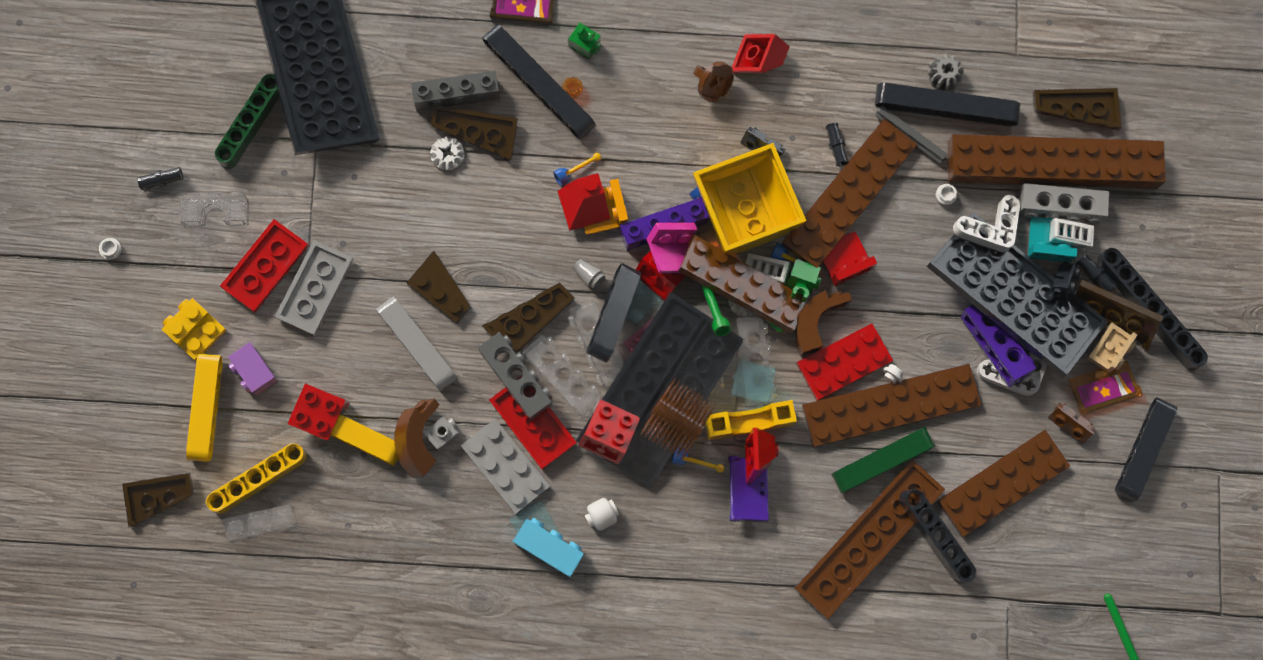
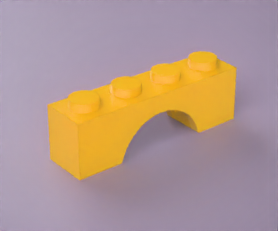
[705,400,797,441]

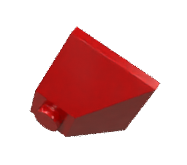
[732,34,790,73]
[557,173,610,232]
[745,427,779,484]

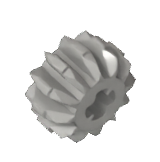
[927,53,964,91]

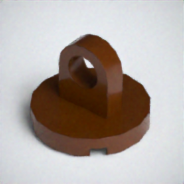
[693,61,734,102]

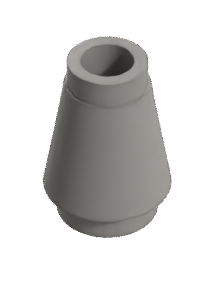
[573,259,605,289]

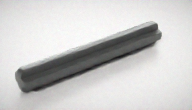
[875,106,948,164]

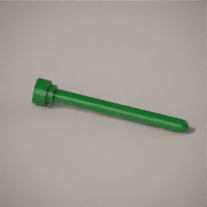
[701,284,731,337]
[1103,593,1139,660]

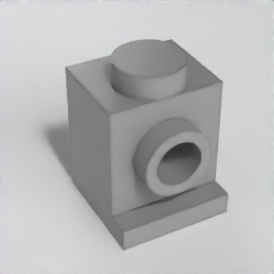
[423,416,459,452]

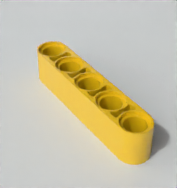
[186,354,223,462]
[331,414,398,466]
[206,443,307,514]

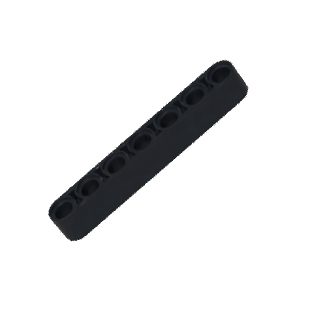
[482,24,596,140]
[875,83,1021,127]
[1097,248,1208,370]

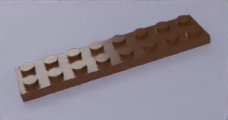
[781,119,917,268]
[802,364,981,448]
[794,459,945,620]

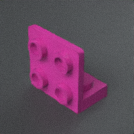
[646,223,697,273]

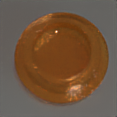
[562,77,583,98]

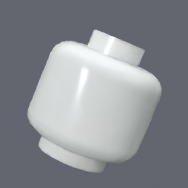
[585,498,619,531]

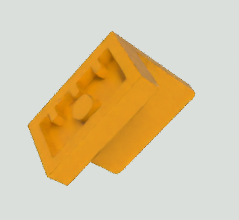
[584,179,628,235]

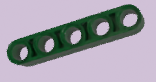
[215,73,280,169]
[831,427,936,494]

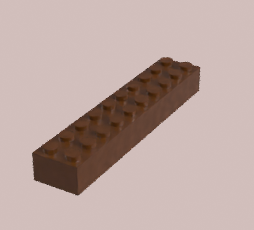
[947,134,1166,189]

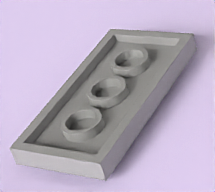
[275,240,354,336]
[461,418,550,514]

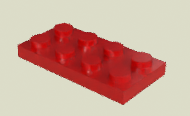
[220,219,309,313]
[796,323,893,401]
[489,375,577,470]

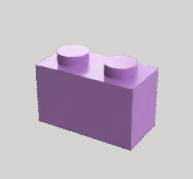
[228,342,277,396]

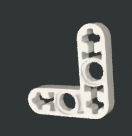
[953,195,1020,252]
[977,351,1047,396]

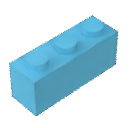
[513,518,584,577]

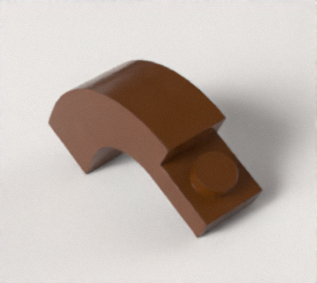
[795,291,852,356]
[394,398,440,478]

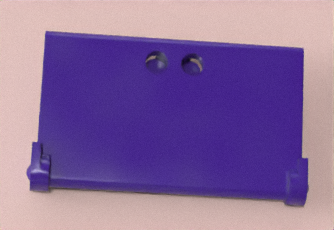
[728,456,769,522]

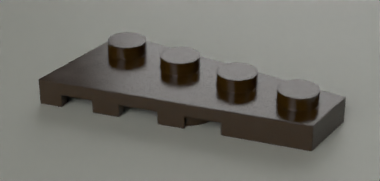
[1033,88,1121,131]
[431,105,518,161]
[1076,280,1164,351]
[482,282,575,354]

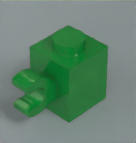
[568,22,602,59]
[787,259,822,302]

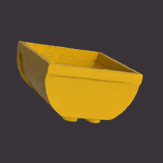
[693,143,806,254]

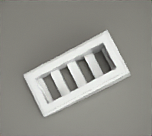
[1049,218,1094,248]
[746,253,791,286]

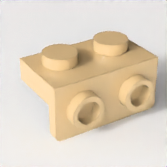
[1087,323,1137,373]

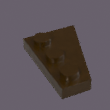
[406,250,471,324]
[122,473,194,528]

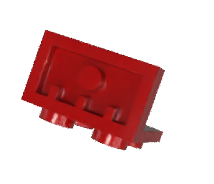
[823,231,877,286]
[636,251,686,300]
[288,383,350,440]
[578,400,640,464]

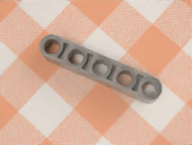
[376,296,458,392]

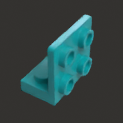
[1028,217,1077,263]

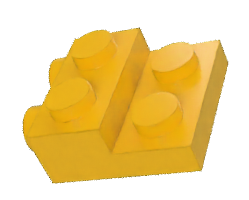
[161,298,227,361]

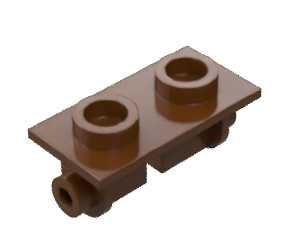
[1048,402,1095,444]

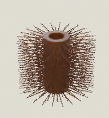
[641,378,716,460]

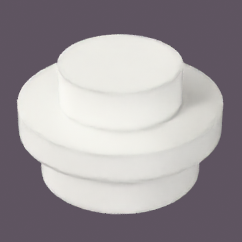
[936,184,957,205]
[99,238,121,260]
[883,364,904,384]

